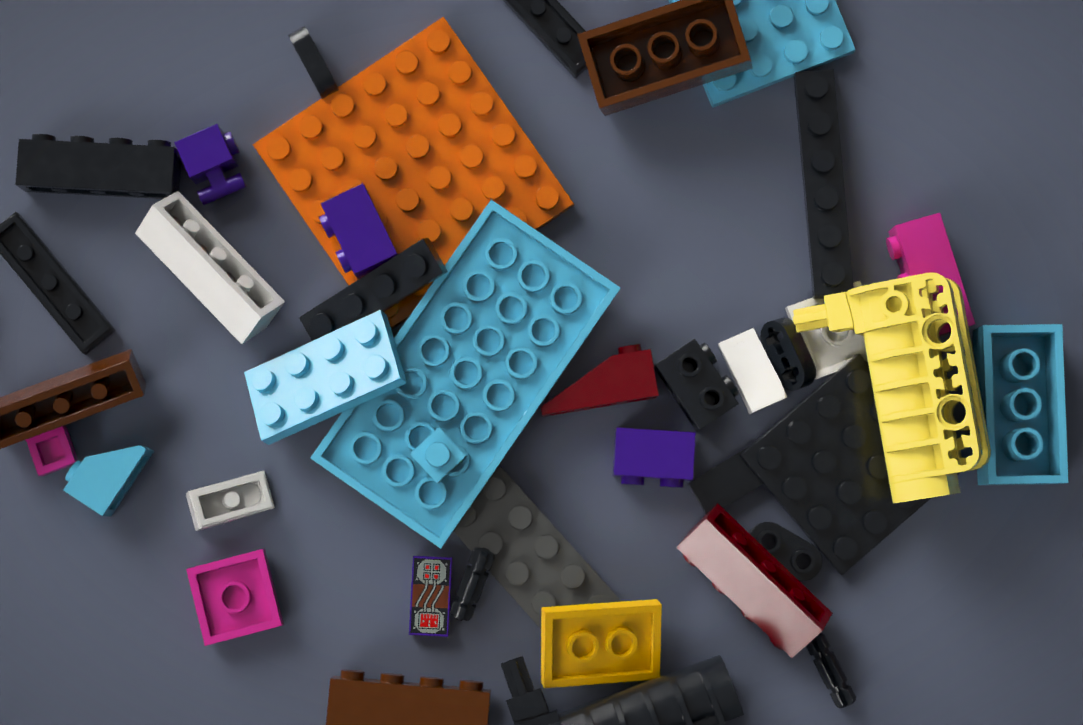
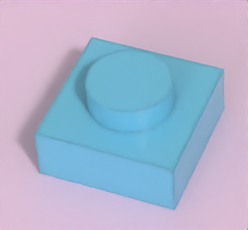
[410,427,467,484]

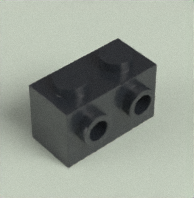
[654,339,739,432]

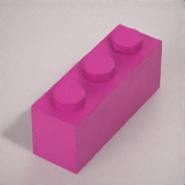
[886,212,975,337]

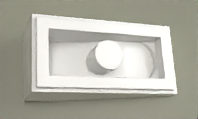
[718,328,787,414]
[186,471,275,531]

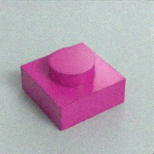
[26,426,78,476]

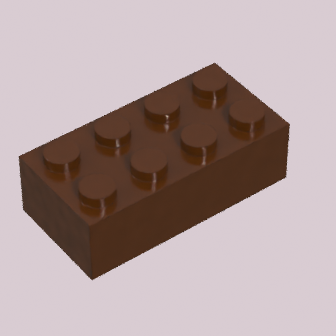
[577,0,753,116]

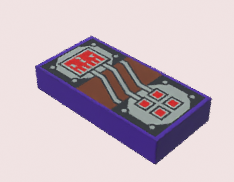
[409,556,453,637]

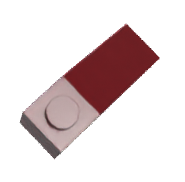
[541,344,659,417]

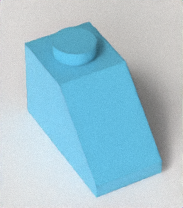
[63,445,154,516]

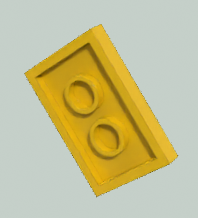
[541,599,662,688]

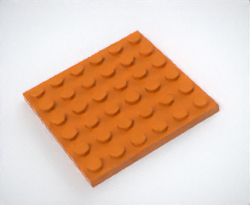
[252,16,574,330]

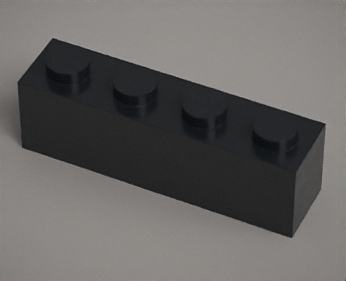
[15,134,181,199]

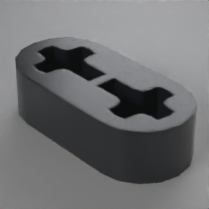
[288,26,339,99]
[760,317,816,391]

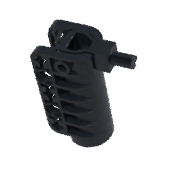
[501,655,744,725]

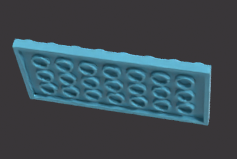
[311,200,621,549]

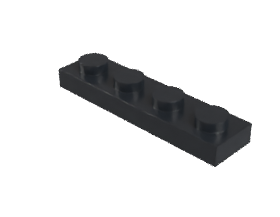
[299,238,448,341]

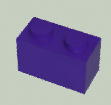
[319,183,398,279]
[613,428,696,488]

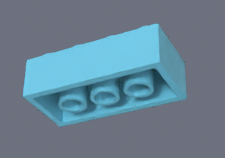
[972,324,1069,485]

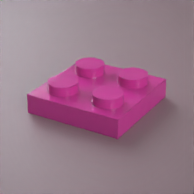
[186,549,284,646]

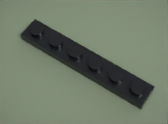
[794,69,854,299]

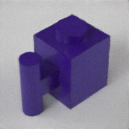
[174,124,246,205]

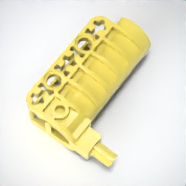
[793,273,991,503]

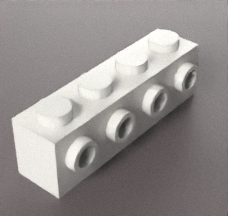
[135,191,285,344]

